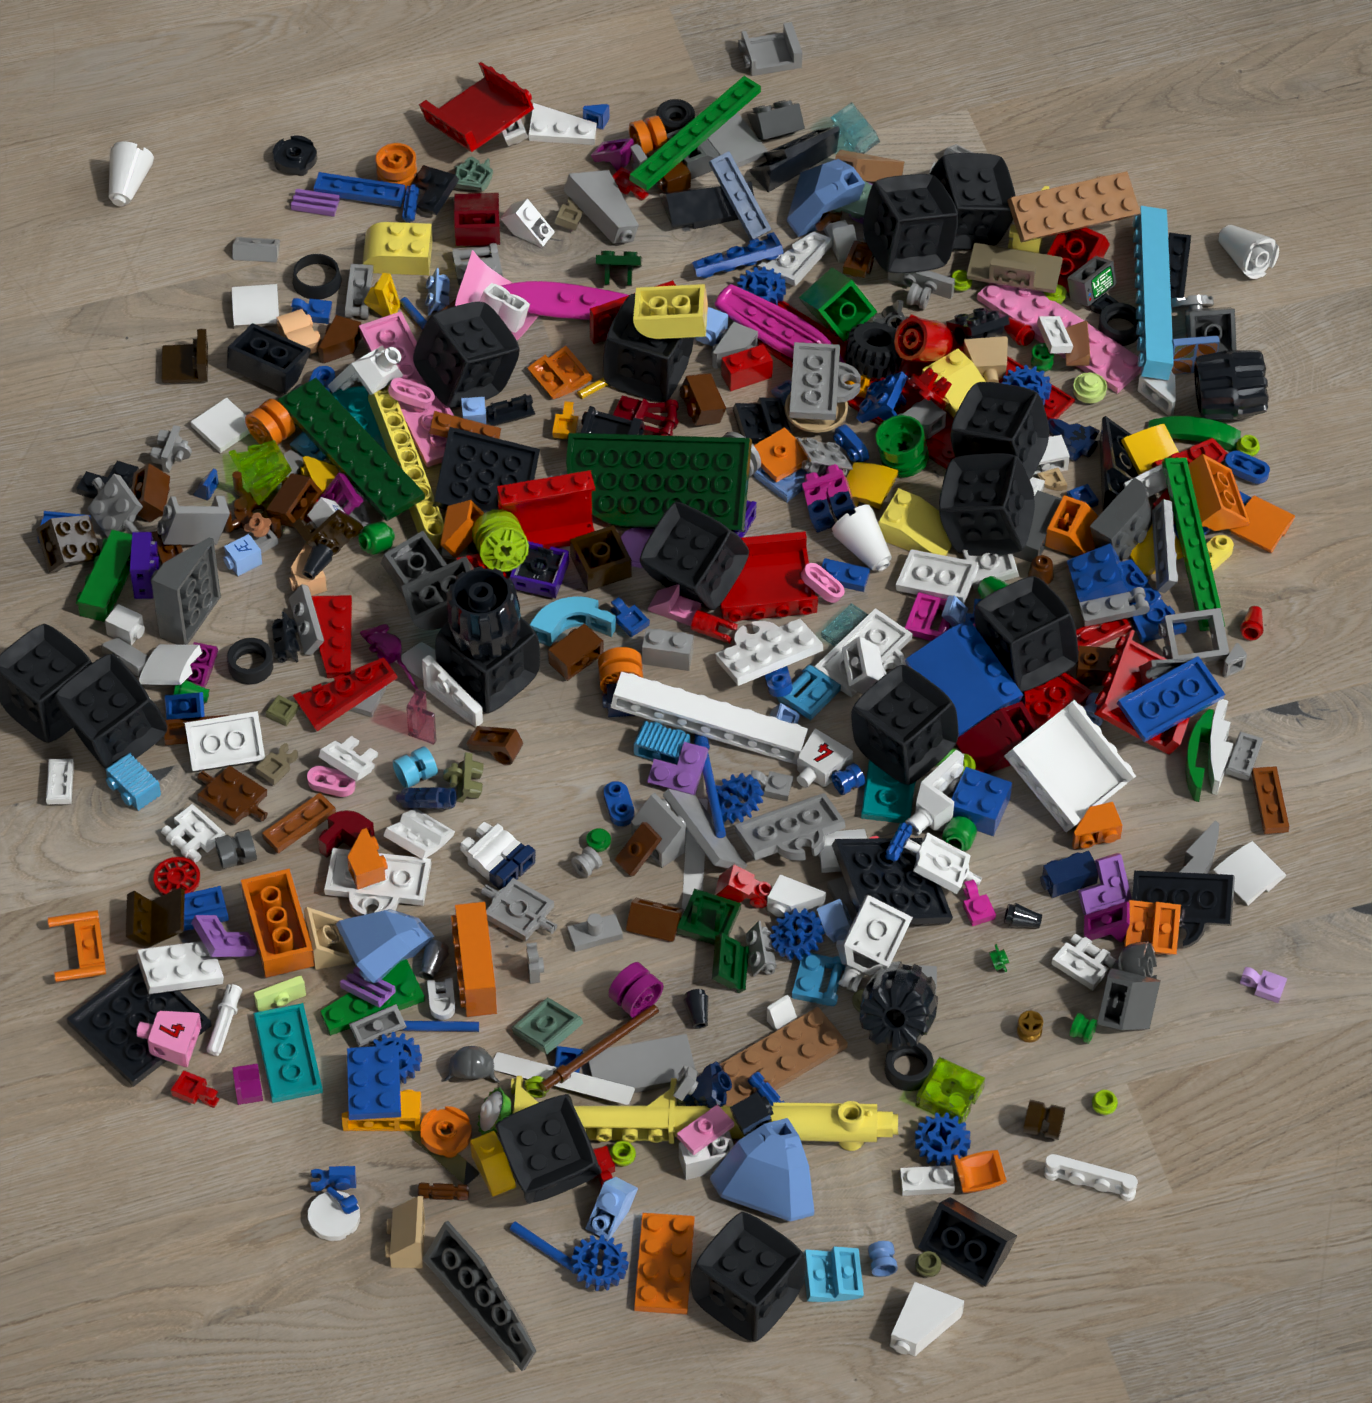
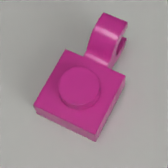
[963,879,996,926]

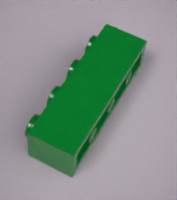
[76,530,132,622]

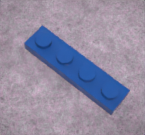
[314,172,406,207]

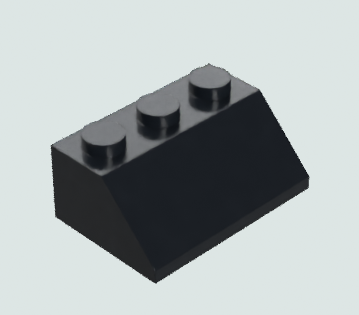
[227,323,311,394]
[918,1197,1017,1287]

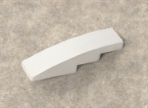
[1208,699,1233,795]

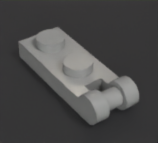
[345,264,374,319]
[1079,587,1150,627]

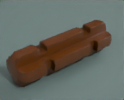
[418,1182,469,1200]

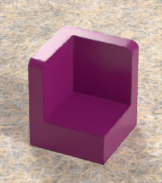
[232,1064,263,1105]

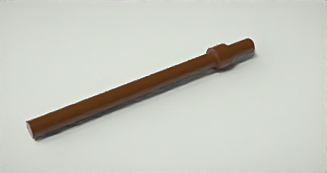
[539,1004,659,1092]

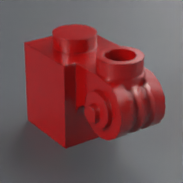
[714,864,772,908]

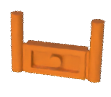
[48,910,106,982]

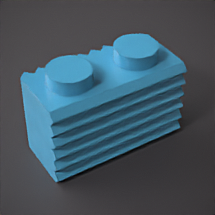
[634,721,690,765]
[106,753,161,810]

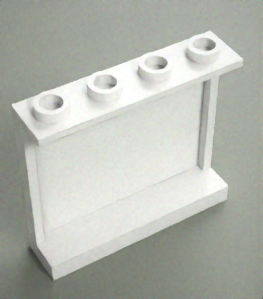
[1005,700,1136,832]

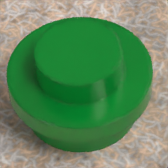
[586,828,611,852]

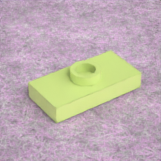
[254,976,306,1012]

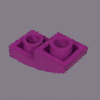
[186,642,218,687]

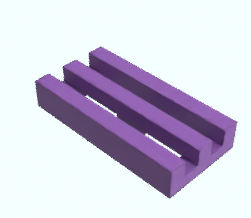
[291,189,340,217]
[340,967,396,1008]

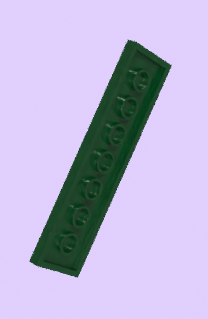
[278,378,425,521]

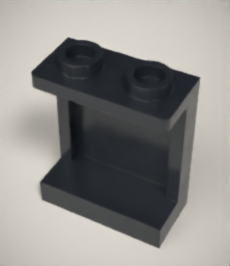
[581,406,645,435]

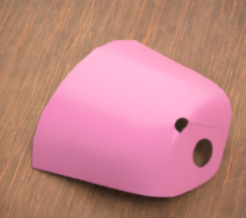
[455,250,539,340]

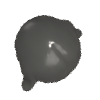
[443,1046,500,1083]

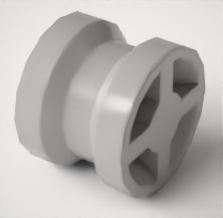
[907,283,931,309]
[571,847,602,878]

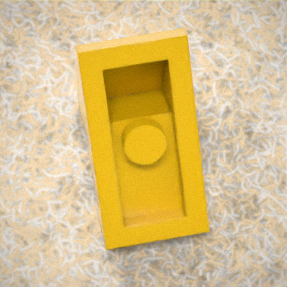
[364,273,401,317]

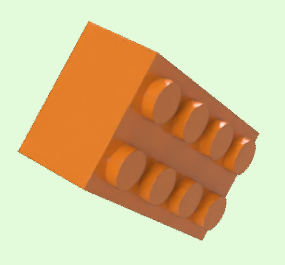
[241,868,315,978]
[451,902,497,1017]

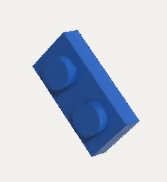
[822,558,870,592]

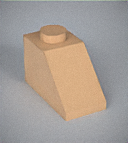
[288,543,327,596]

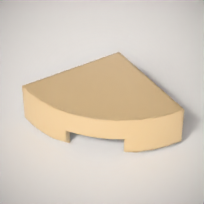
[1036,468,1067,491]

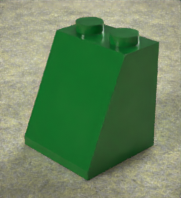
[798,267,877,342]

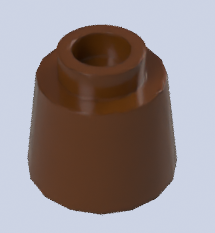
[1028,555,1054,584]

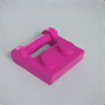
[905,592,950,641]

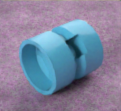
[393,746,438,788]

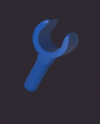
[327,1187,359,1214]

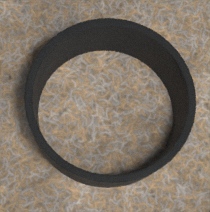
[292,254,342,300]

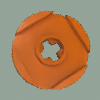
[420,1106,472,1158]

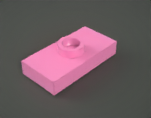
[677,1104,734,1155]

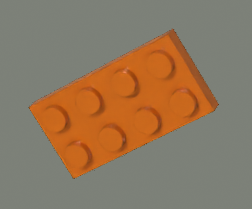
[635,1213,695,1315]

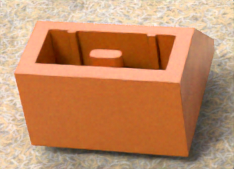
[1045,495,1099,557]

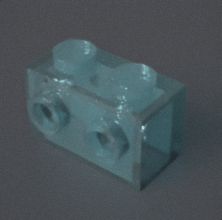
[830,102,880,154]

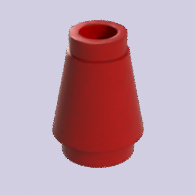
[1004,317,1035,346]
[1240,606,1264,641]

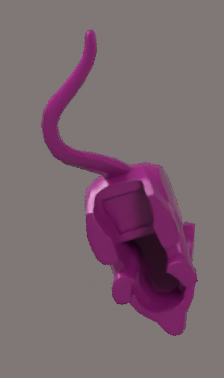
[360,624,420,693]

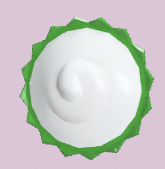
[477,1087,512,1135]

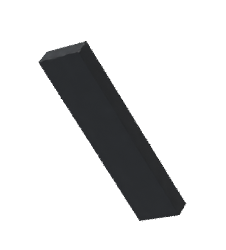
[1168,232,1191,299]

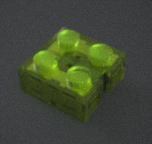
[915,1057,985,1124]

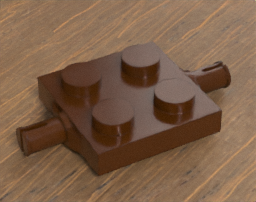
[197,765,268,825]

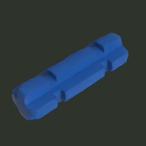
[402,184,419,223]
[885,822,912,862]
[747,1072,785,1106]

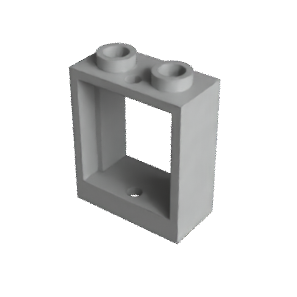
[1158,608,1230,663]

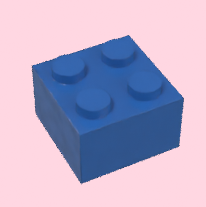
[1067,543,1130,602]
[952,767,1012,837]

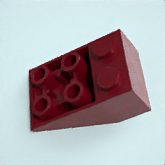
[454,193,500,246]
[956,701,1038,774]

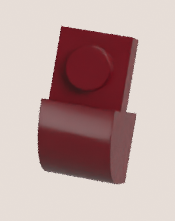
[318,810,375,858]

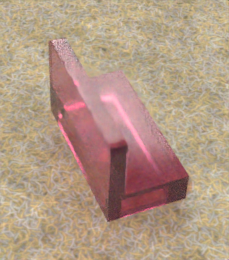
[406,689,437,744]

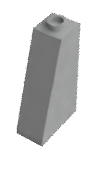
[564,170,639,244]

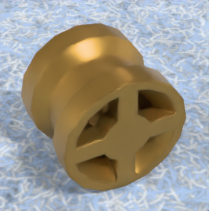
[1017,1010,1044,1043]

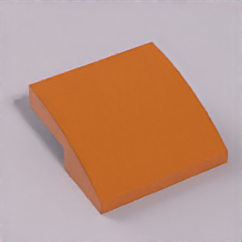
[527,345,593,399]
[1230,495,1295,553]
[1123,900,1181,955]

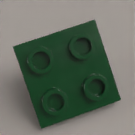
[596,251,642,286]
[677,888,741,945]

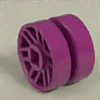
[608,962,664,1018]

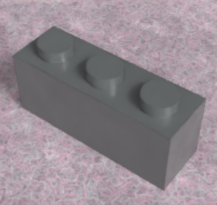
[1013,490,1062,563]

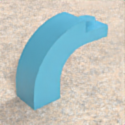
[530,597,616,647]

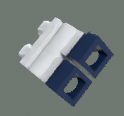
[460,822,536,890]

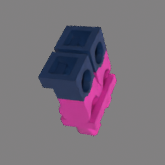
[802,464,856,533]

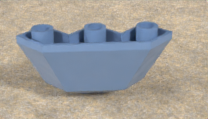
[787,159,865,237]
[336,909,435,983]
[710,1118,814,1222]

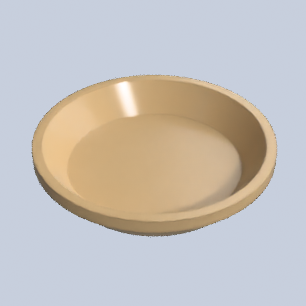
[785,392,848,433]

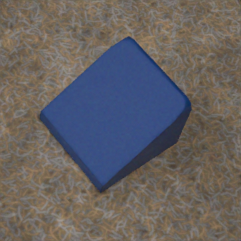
[583,104,610,130]
[193,468,219,501]
[554,1046,584,1073]

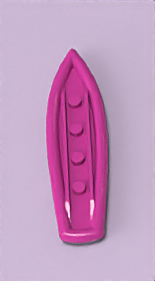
[501,281,628,320]
[714,284,845,363]

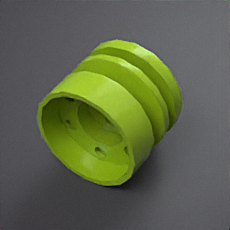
[472,509,529,572]

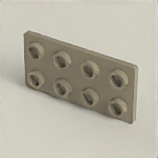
[967,243,1063,293]

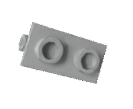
[746,921,777,976]

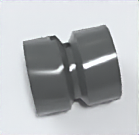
[215,829,257,869]

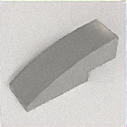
[1180,820,1219,874]

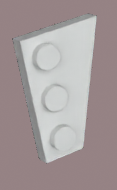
[529,103,597,145]

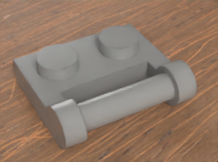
[452,243,503,285]

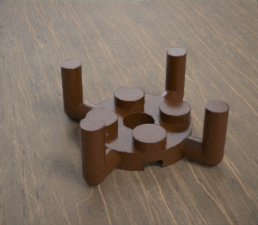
[224,471,288,539]

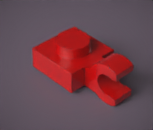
[612,167,649,200]
[171,1070,220,1108]
[593,1146,615,1187]

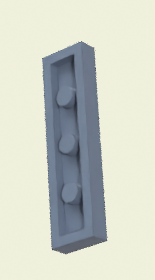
[708,151,772,240]

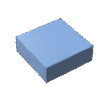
[942,595,968,627]

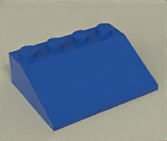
[905,619,1023,737]

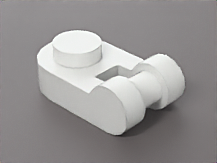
[427,978,455,1020]

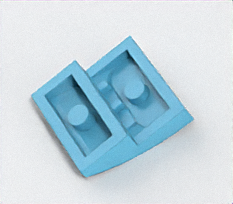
[803,1246,864,1302]

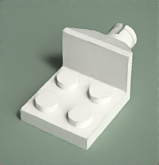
[328,346,404,395]
[905,750,964,836]
[836,895,913,992]

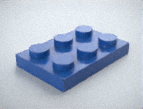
[347,1045,401,1120]

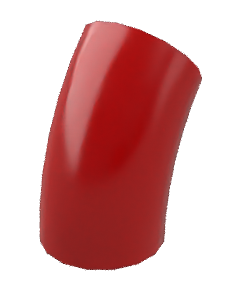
[894,317,953,363]

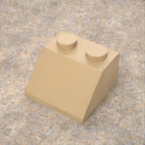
[385,1196,425,1268]

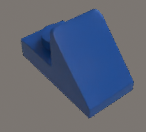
[165,692,205,720]

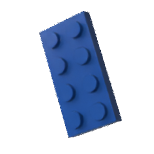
[1117,656,1226,742]

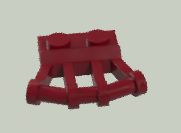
[613,395,679,436]

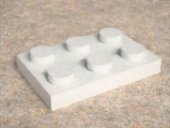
[896,549,979,604]
[185,711,265,772]
[137,941,224,994]

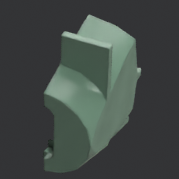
[455,156,493,191]

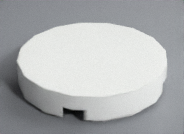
[308,1191,360,1241]

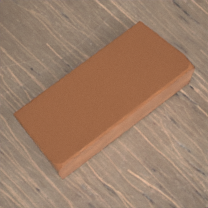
[1065,321,1090,366]

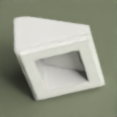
[767,995,797,1031]

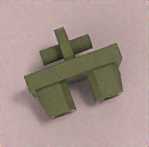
[443,752,484,803]

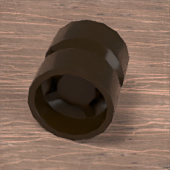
[1023,1099,1066,1140]

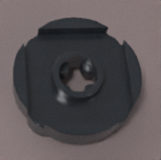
[273,135,317,176]

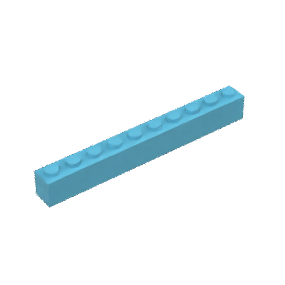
[1133,206,1174,380]

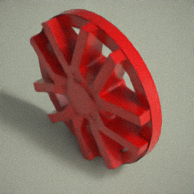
[153,857,200,895]

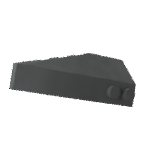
[422,1221,537,1371]

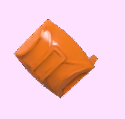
[954,1150,1007,1193]

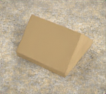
[304,907,354,970]

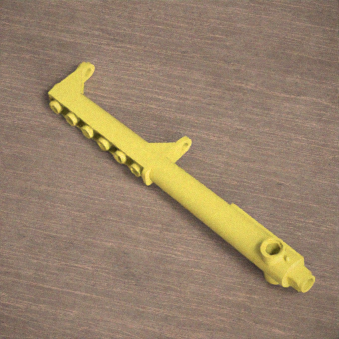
[511,1076,898,1151]

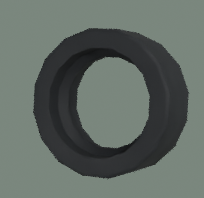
[1098,303,1140,346]
[227,638,274,685]
[884,1042,934,1091]

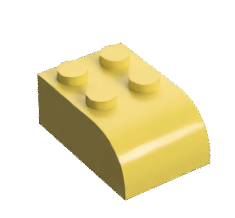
[362,222,433,275]
[633,284,708,339]

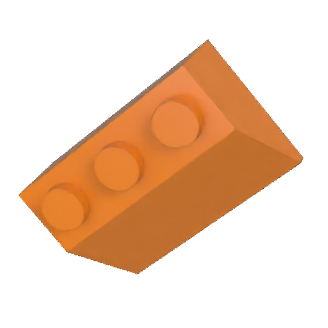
[1188,454,1250,531]

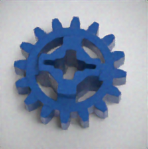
[737,266,786,306]
[1003,365,1052,405]
[373,1032,422,1084]
[914,1113,971,1166]

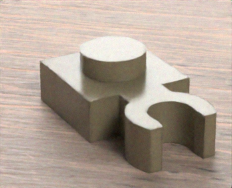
[555,197,583,231]
[255,743,298,786]

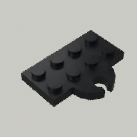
[1132,870,1235,948]

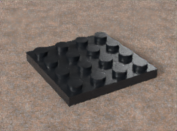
[433,427,540,511]
[832,838,953,924]
[67,963,212,1087]

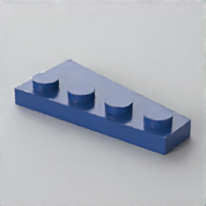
[692,232,784,278]
[1121,559,1187,643]

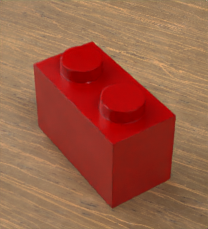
[721,344,773,392]

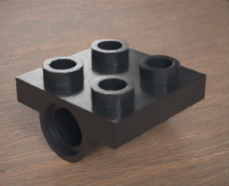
[946,308,1010,346]

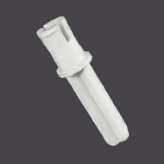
[206,984,242,1056]

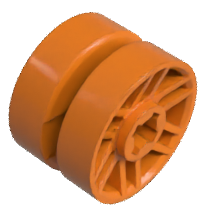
[629,115,668,156]
[376,143,417,189]
[245,399,295,450]
[598,647,643,694]

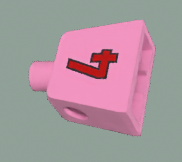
[137,1011,201,1067]

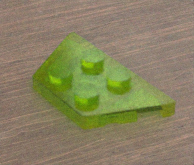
[228,440,292,505]

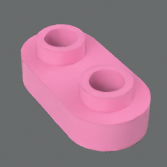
[388,378,435,409]
[801,563,845,603]
[307,766,356,797]

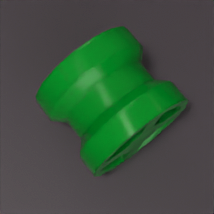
[1031,343,1055,372]
[1069,1013,1098,1044]

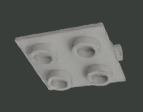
[797,438,853,477]

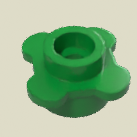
[989,944,1009,972]

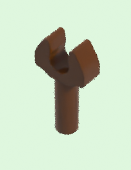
[816,211,842,231]

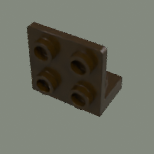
[162,329,208,383]
[293,509,363,555]
[36,515,101,573]
[126,887,185,948]

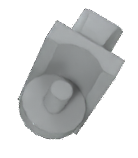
[150,425,192,473]

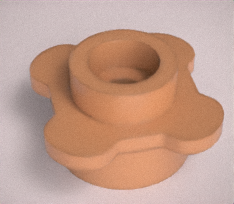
[244,513,271,538]

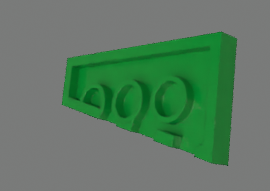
[320,959,425,1036]

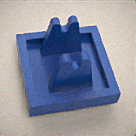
[856,371,908,423]

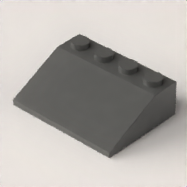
[151,537,221,645]

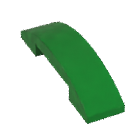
[1148,416,1241,451]
[1185,709,1214,802]

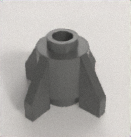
[872,300,907,331]

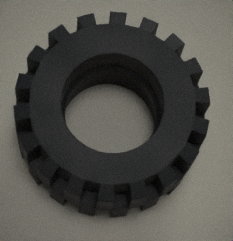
[844,321,902,379]

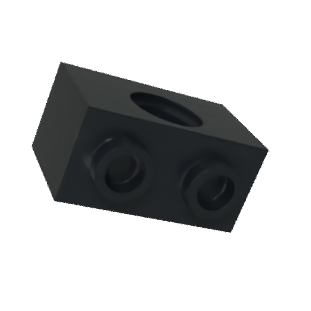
[730,1092,774,1137]

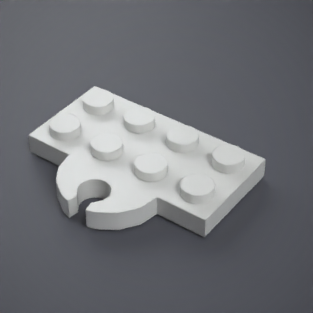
[815,608,912,698]
[715,619,823,686]
[324,848,431,916]

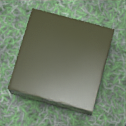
[265,695,299,726]

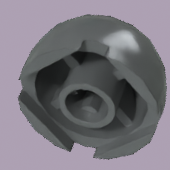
[1114,942,1157,979]

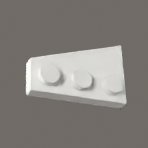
[758,231,833,286]
[422,654,483,728]

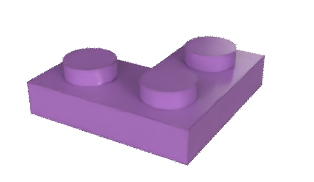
[647,742,709,795]
[1078,853,1132,915]
[191,915,258,957]

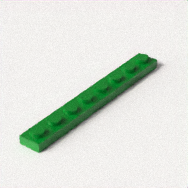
[630,76,761,191]
[1162,457,1225,631]

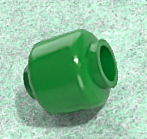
[358,521,395,555]
[942,816,977,852]

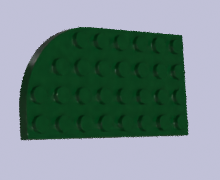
[566,433,752,532]

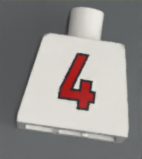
[797,728,853,788]

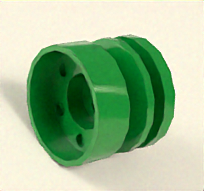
[876,415,929,478]

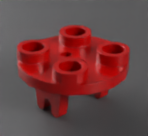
[907,367,952,410]

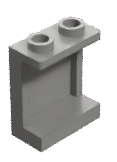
[738,22,802,76]
[157,496,230,545]

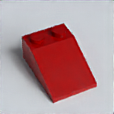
[1047,228,1110,294]

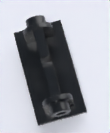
[485,394,535,426]
[272,612,300,663]

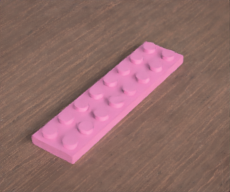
[977,283,1141,394]
[359,311,454,467]

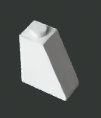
[890,1282,964,1356]

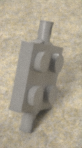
[87,474,143,537]
[481,878,557,942]

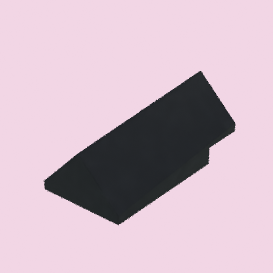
[749,126,840,193]
[660,181,755,229]
[1099,416,1139,512]

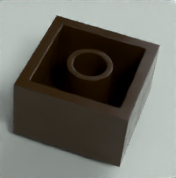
[570,525,632,591]

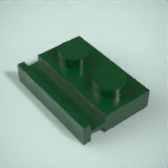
[712,933,749,993]

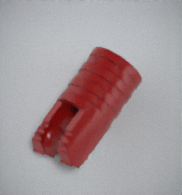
[691,610,738,644]

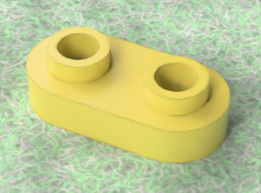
[1206,535,1234,571]

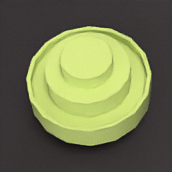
[1073,372,1107,404]

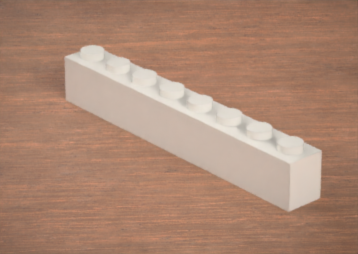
[611,671,808,765]

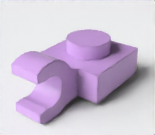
[1240,967,1287,1003]

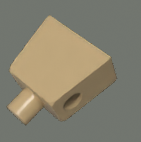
[963,336,1008,383]

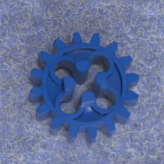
[716,773,764,824]
[770,908,825,960]
[571,1234,629,1291]

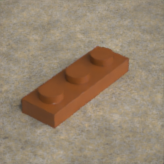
[429,411,501,439]
[1251,766,1290,834]
[262,793,336,853]

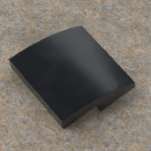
[733,397,792,444]

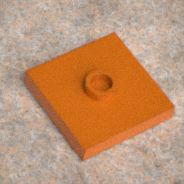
[754,427,808,483]

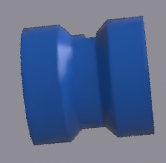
[831,763,865,795]

